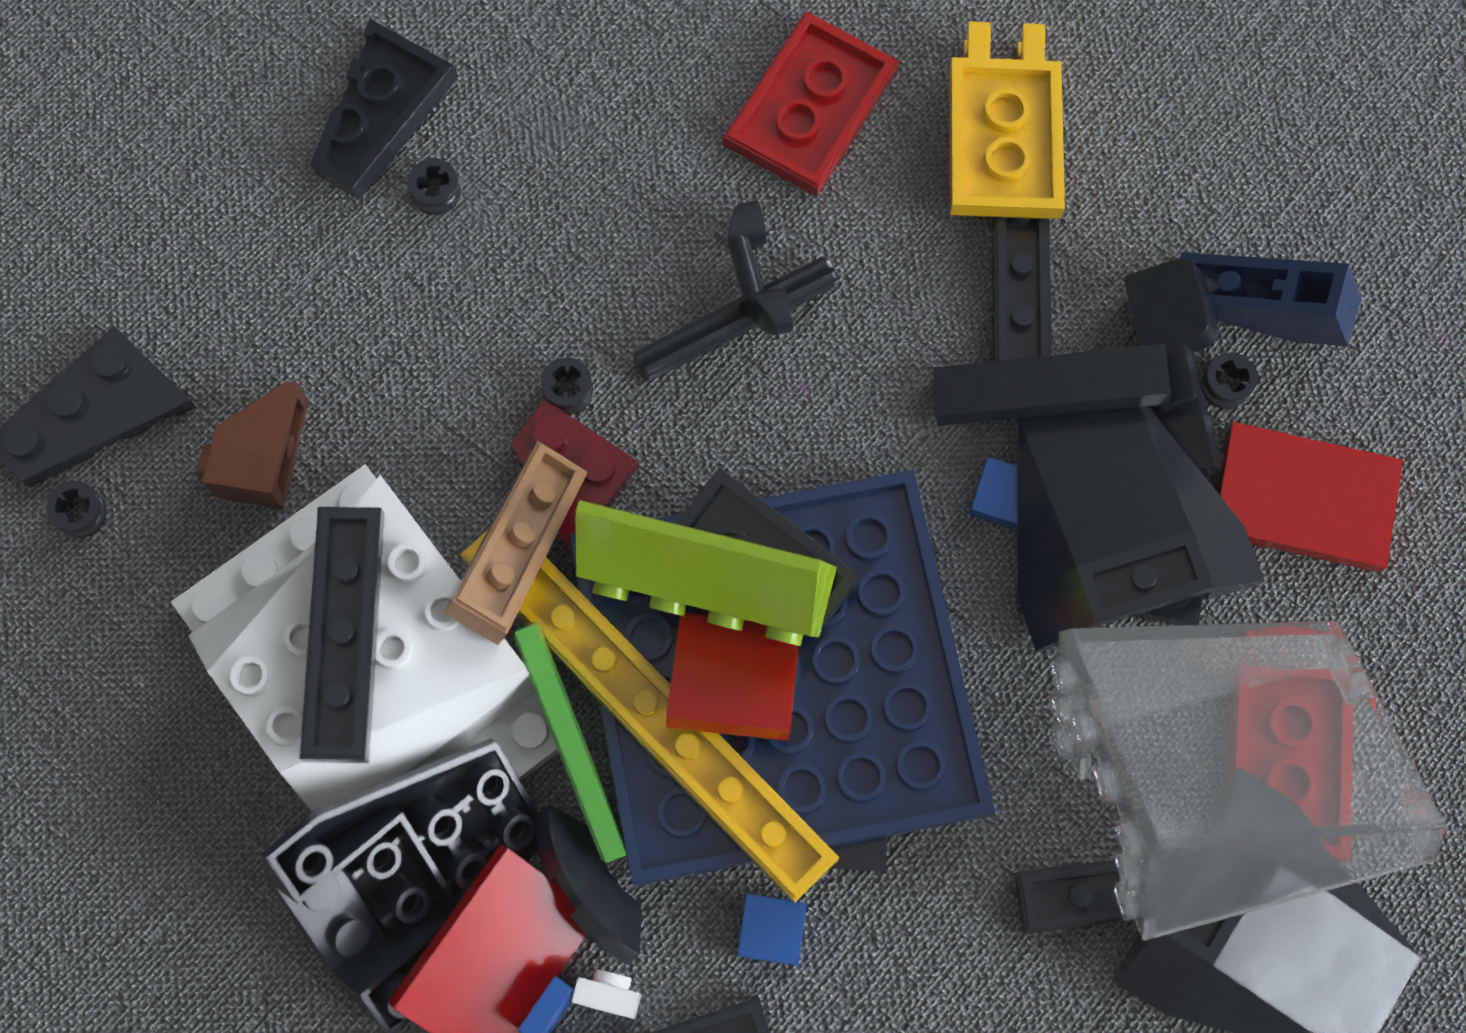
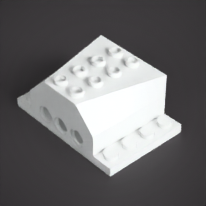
[171,464,559,812]

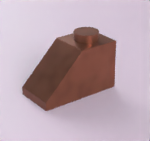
[199,381,309,509]

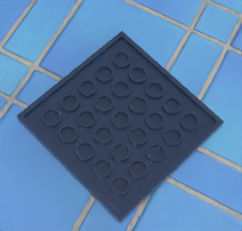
[570,470,995,887]

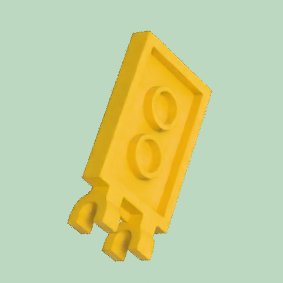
[949,21,1065,219]

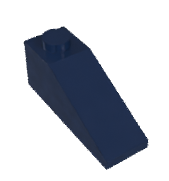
[1179,252,1361,347]

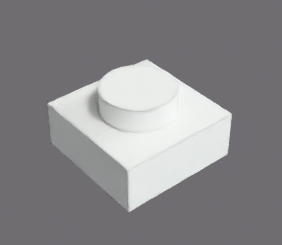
[572,969,641,1020]

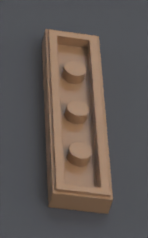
[443,441,587,645]

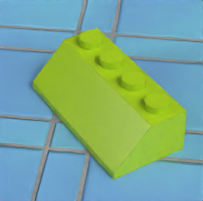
[576,500,837,646]

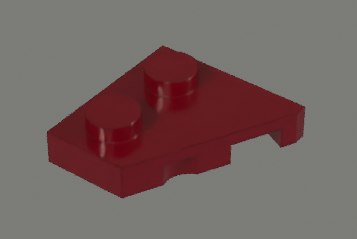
[511,399,639,554]

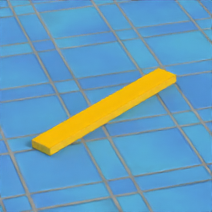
[461,531,839,904]

